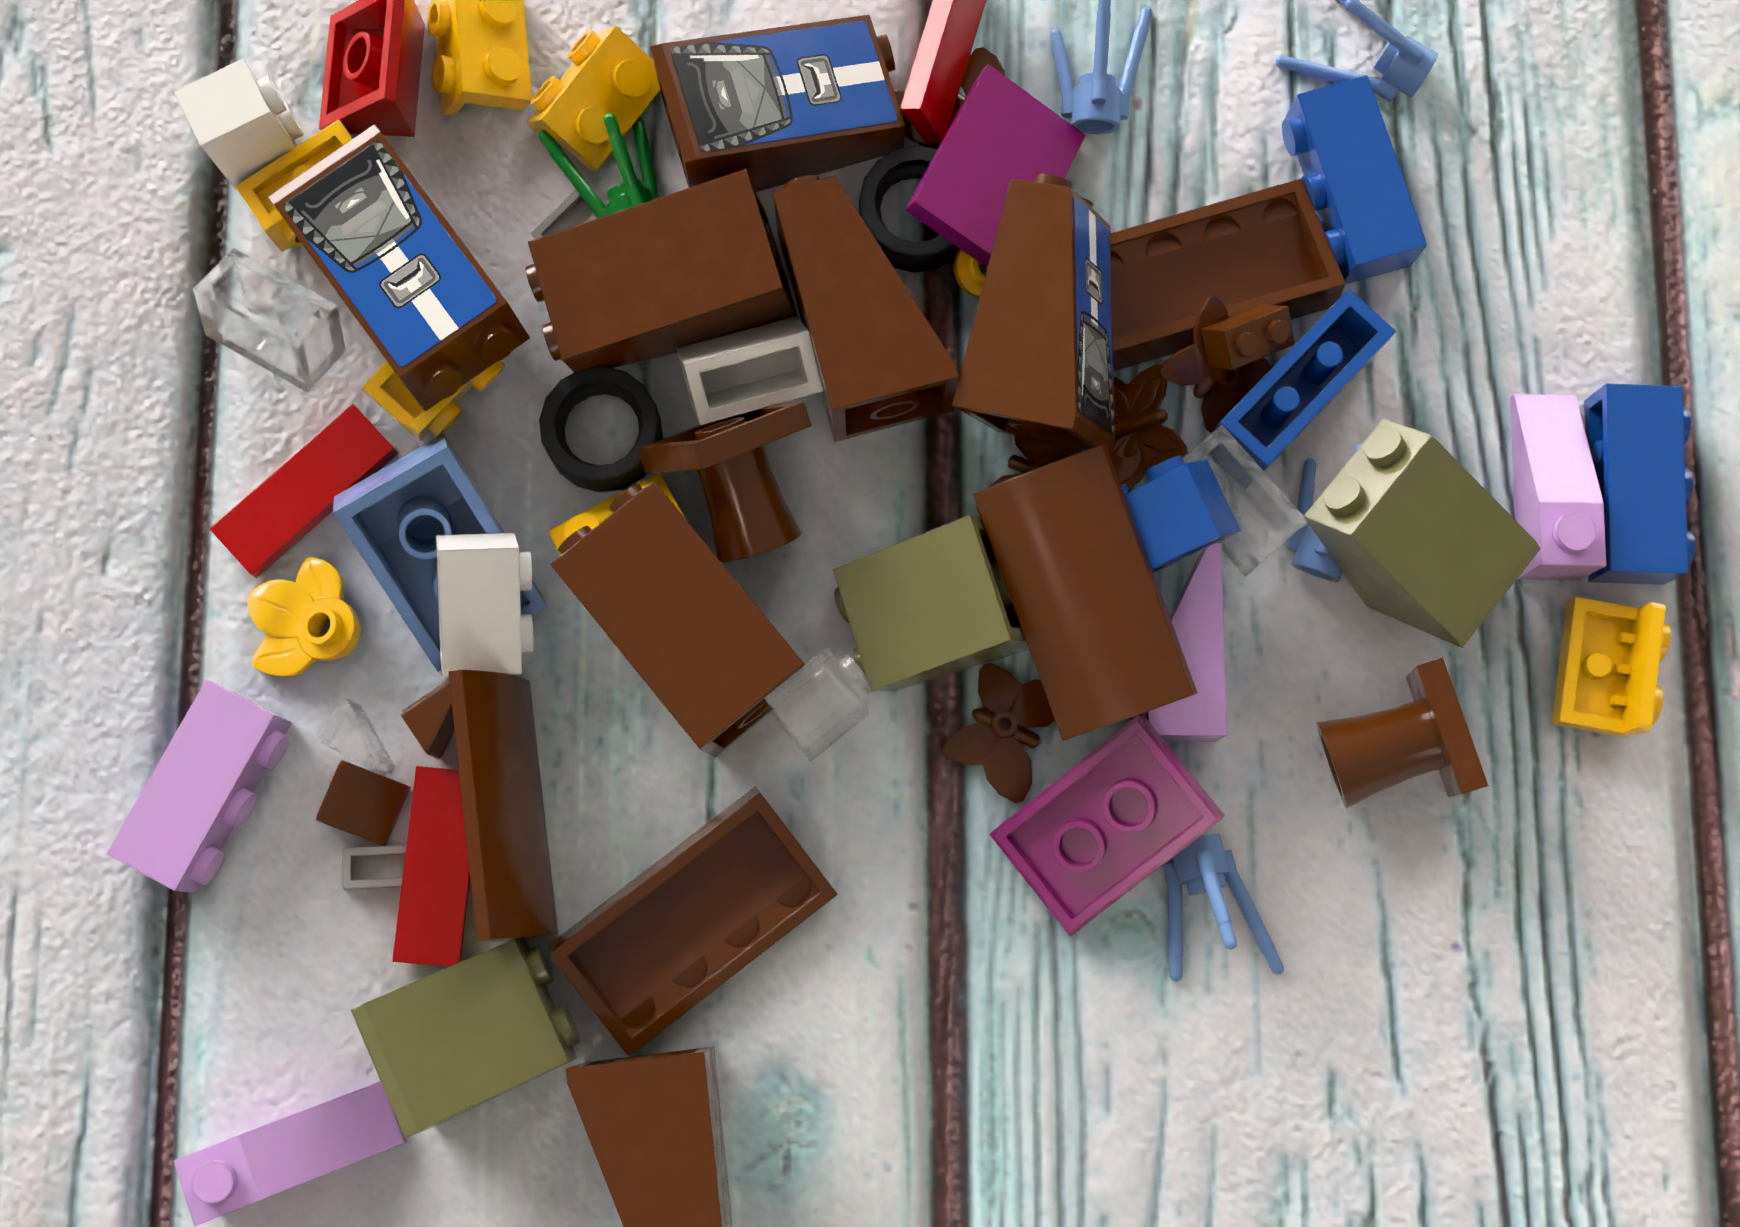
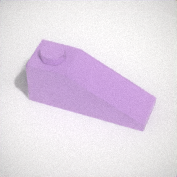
[1510,394,1606,580]
[1129,543,1227,742]
[173,1081,407,1226]

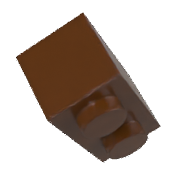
[1201,304,1295,370]

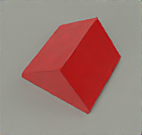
[319,0,425,137]

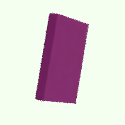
[905,64,1086,268]
[989,714,1225,937]

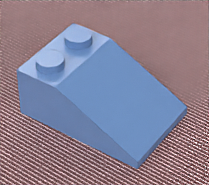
[333,433,548,672]

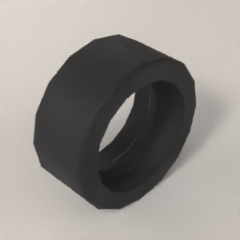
[859,146,960,273]
[539,366,663,493]

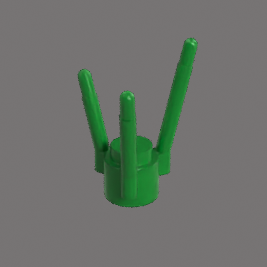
[538,113,660,218]

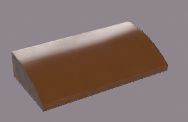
[1111,178,1346,371]
[973,444,1198,741]
[448,670,558,942]
[549,786,838,1057]

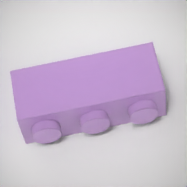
[106,679,292,893]

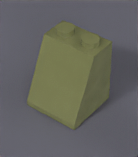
[1303,419,1541,648]
[833,515,1029,691]
[351,939,580,1138]

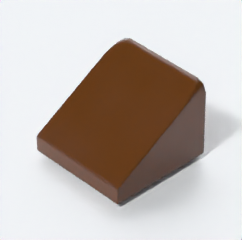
[401,679,455,760]
[316,760,411,846]

